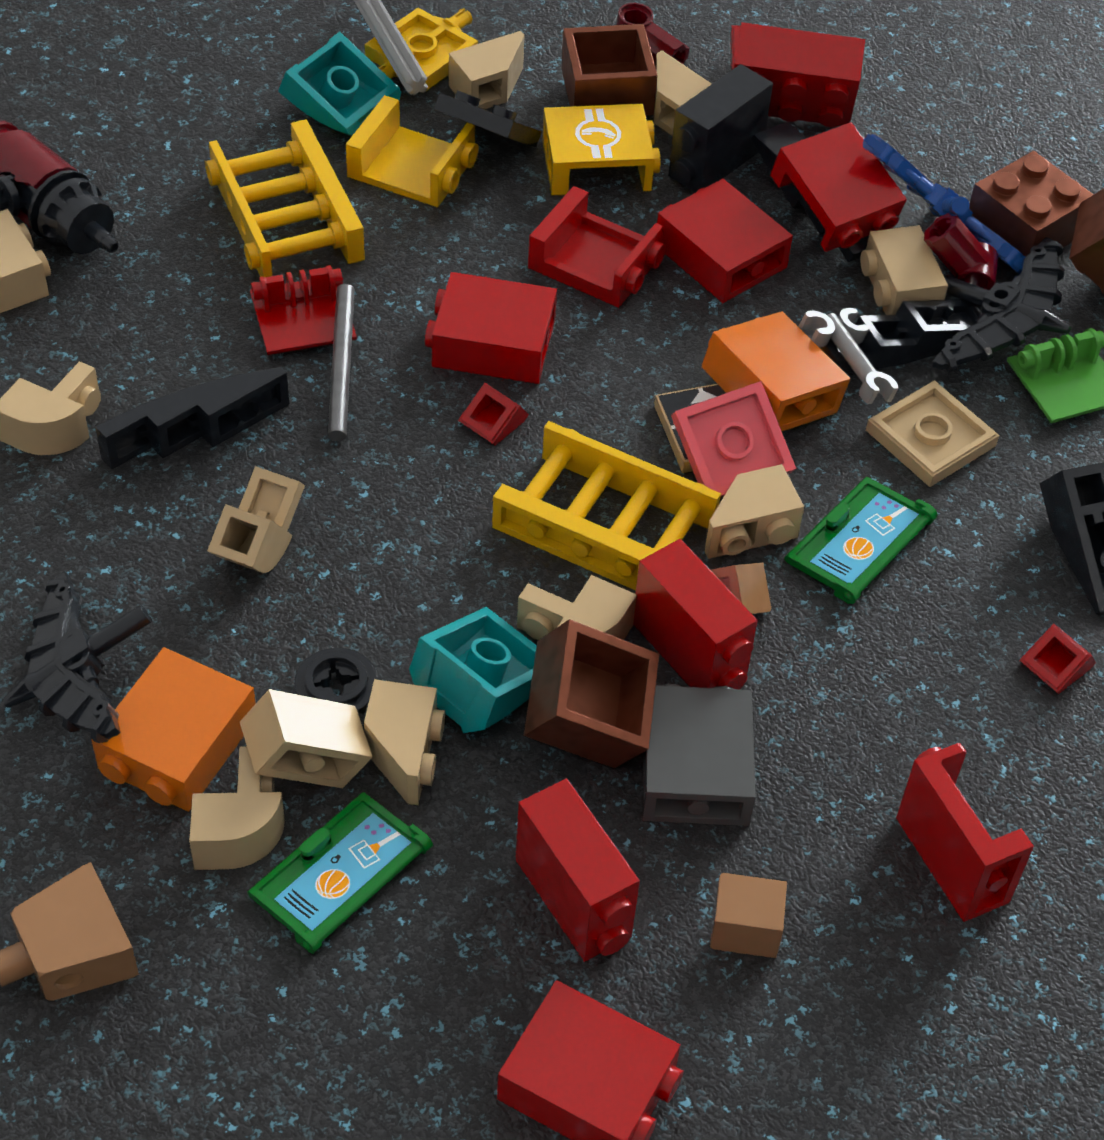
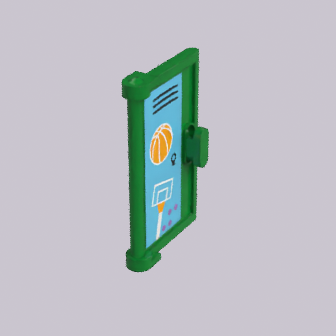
[784,477,938,604]
[247,792,433,954]

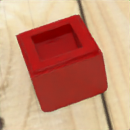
[458,383,529,446]
[1019,623,1096,694]

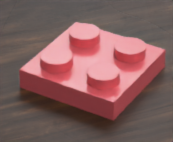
[671,381,796,498]

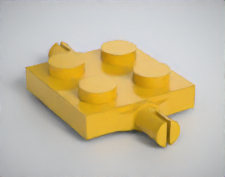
[365,7,478,91]

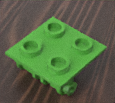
[1007,328,1104,423]

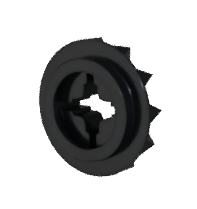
[294,648,378,713]

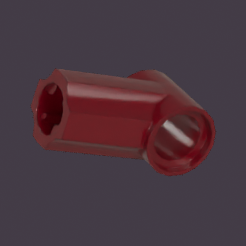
[617,2,689,64]
[924,213,998,290]

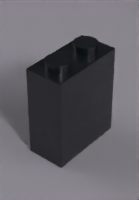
[668,64,773,193]

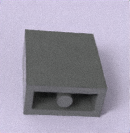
[643,684,756,826]

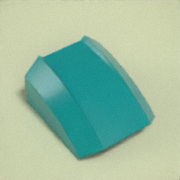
[278,32,401,137]
[409,607,537,733]

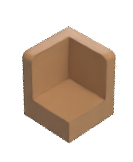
[711,562,771,614]
[710,873,787,958]

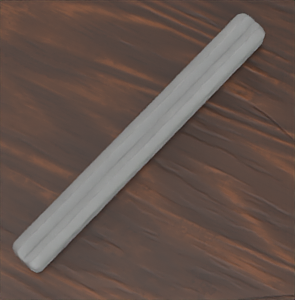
[354,0,428,95]

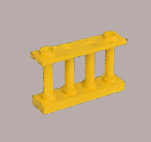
[205,119,365,277]
[492,421,721,591]

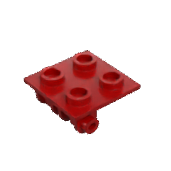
[250,265,357,355]

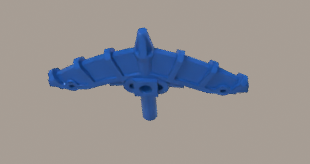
[863,134,1026,275]

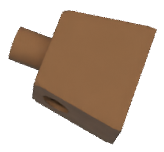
[0,862,139,1001]

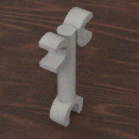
[798,308,899,404]

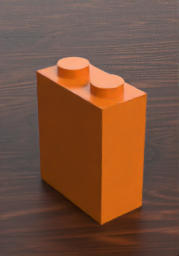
[701,311,851,431]
[91,647,256,812]

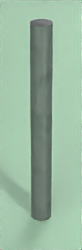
[328,284,355,441]

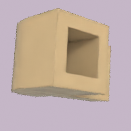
[0,361,101,455]
[207,466,305,573]
[517,575,637,640]
[189,746,285,870]

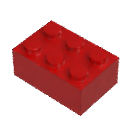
[735,22,866,127]

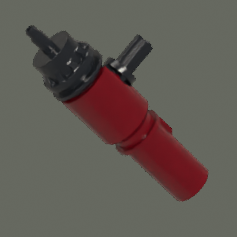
[0,120,119,254]

